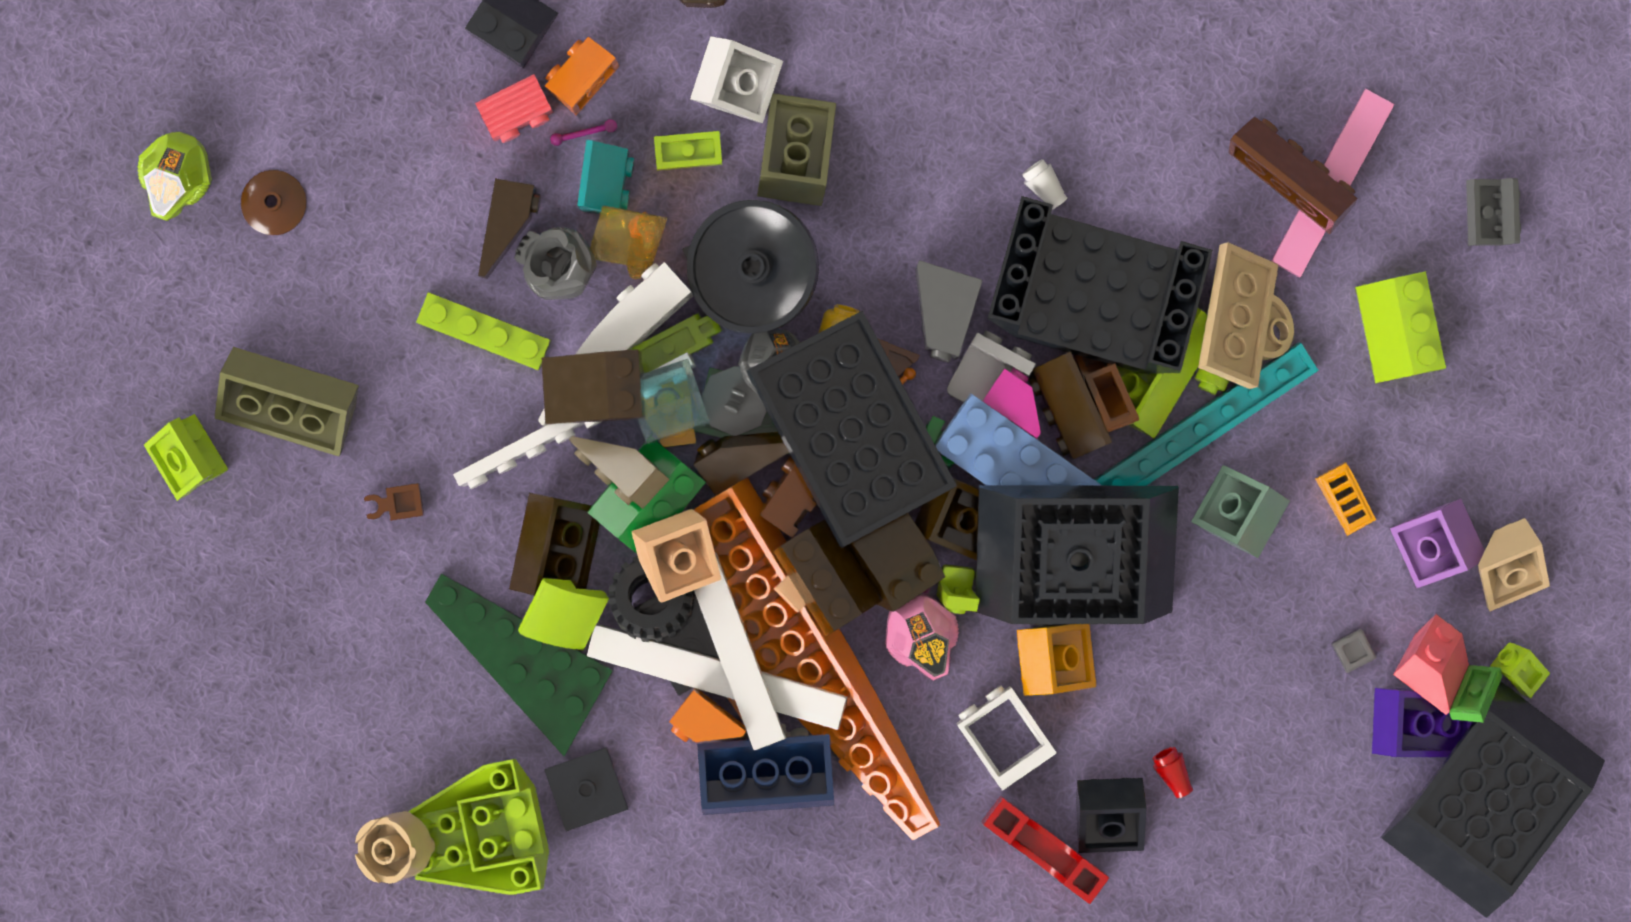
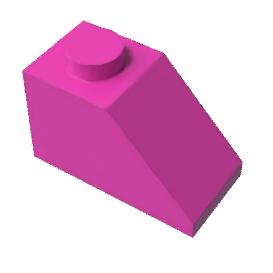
[982,368,1041,439]

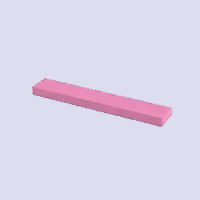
[1271,89,1395,277]

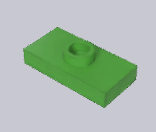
[1449,665,1502,723]

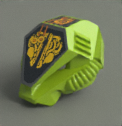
[137,132,212,221]

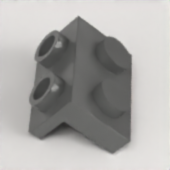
[1466,178,1521,246]

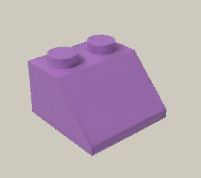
[1390,498,1485,588]

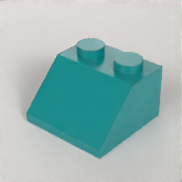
[577,140,634,217]

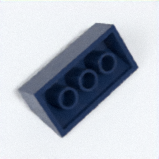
[697,734,834,815]

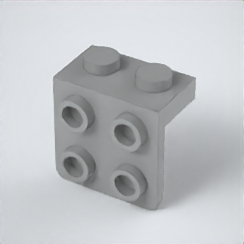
[947,331,1035,402]

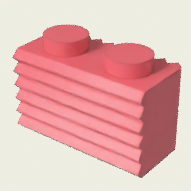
[475,74,554,143]

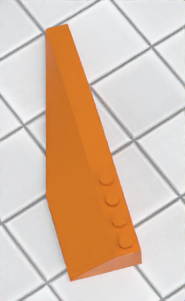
[693,477,941,840]

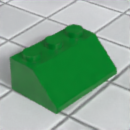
[587,436,706,554]

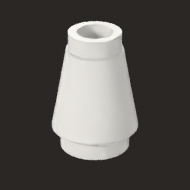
[1022,159,1067,209]

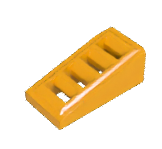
[1315,462,1376,536]

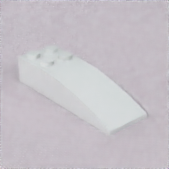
[538,262,693,426]

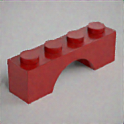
[981,796,1109,904]

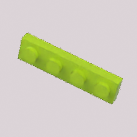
[416,292,551,371]

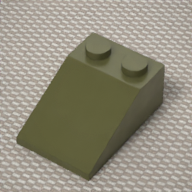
[757,93,836,206]

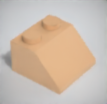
[631,509,722,603]

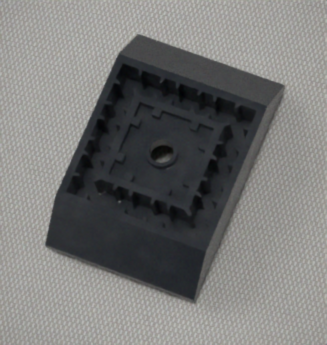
[976,485,1179,624]

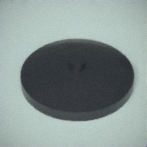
[687,200,819,333]

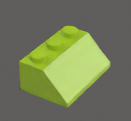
[1355,271,1446,383]

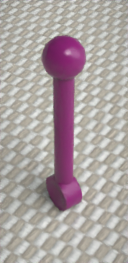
[550,119,617,146]

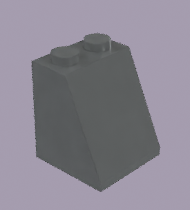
[915,260,983,363]

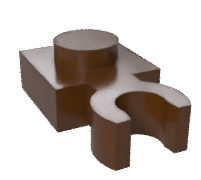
[364,483,425,521]

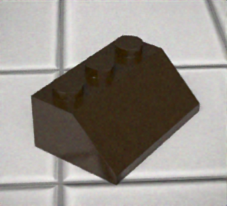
[1028,352,1112,460]
[509,492,600,596]
[773,519,882,636]

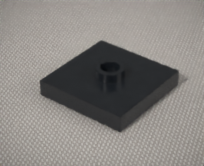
[544,747,629,832]

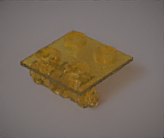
[590,206,667,279]

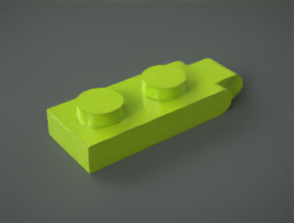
[632,313,722,374]

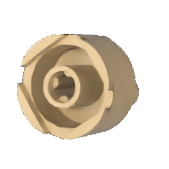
[355,811,435,884]

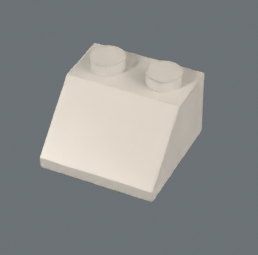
[690,37,783,123]

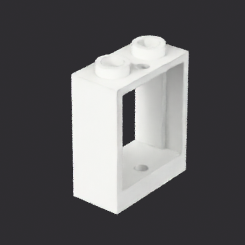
[956,685,1056,791]

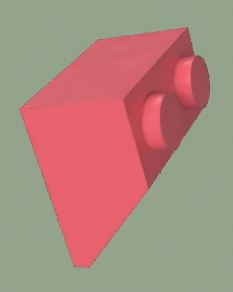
[1393,614,1469,715]

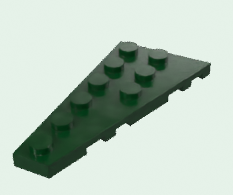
[425,574,613,756]

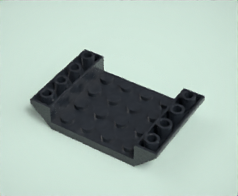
[987,196,1213,374]
[1380,681,1605,918]

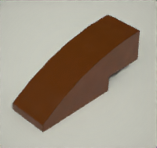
[1074,355,1139,432]

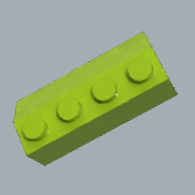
[1116,308,1207,439]

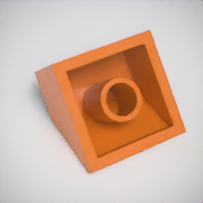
[545,37,620,116]
[669,688,746,742]

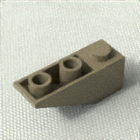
[569,436,670,509]

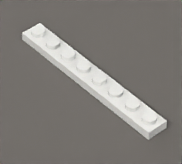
[453,353,696,489]

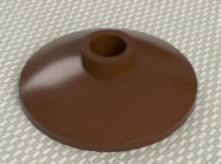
[241,170,307,235]

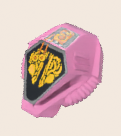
[885,594,959,681]

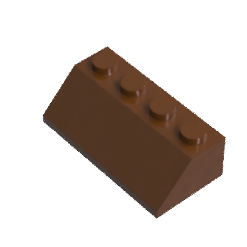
[1228,116,1358,234]

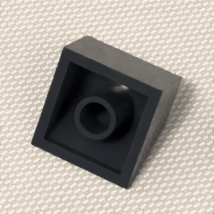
[465,0,559,69]
[1076,778,1147,853]

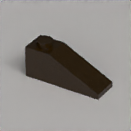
[478,178,541,279]
[693,432,789,496]

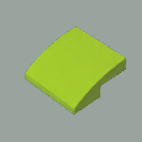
[518,578,609,650]

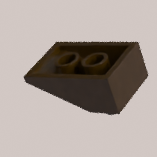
[541,349,646,425]
[915,478,979,561]
[847,513,945,612]

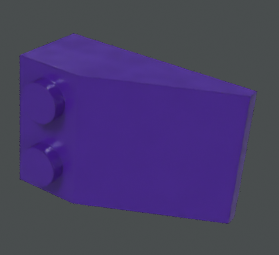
[1372,688,1473,757]

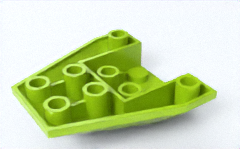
[408,759,549,895]

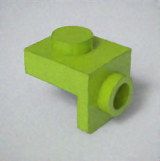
[936,564,979,614]

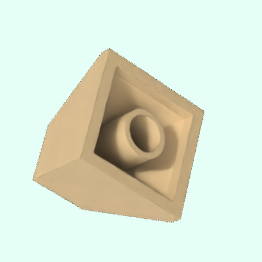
[1478,518,1550,611]

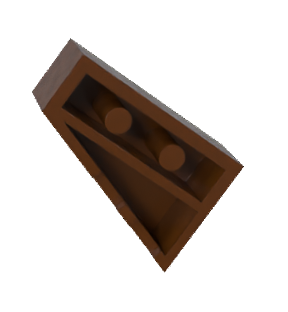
[760,455,816,538]

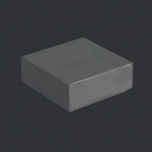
[1331,629,1376,673]

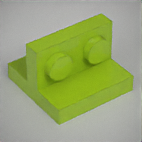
[144,414,228,501]

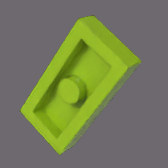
[654,131,723,171]

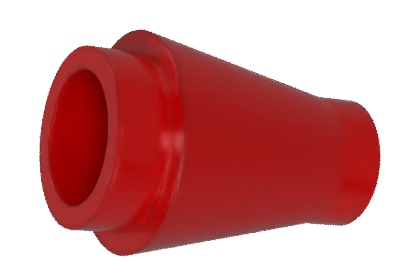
[1152,747,1193,798]

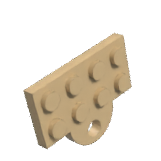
[1198,242,1294,389]

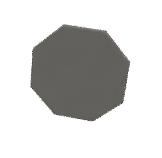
[700,366,767,436]

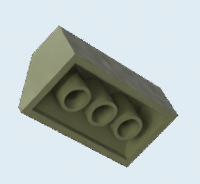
[214,347,359,457]

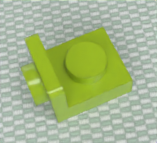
[1490,642,1550,699]

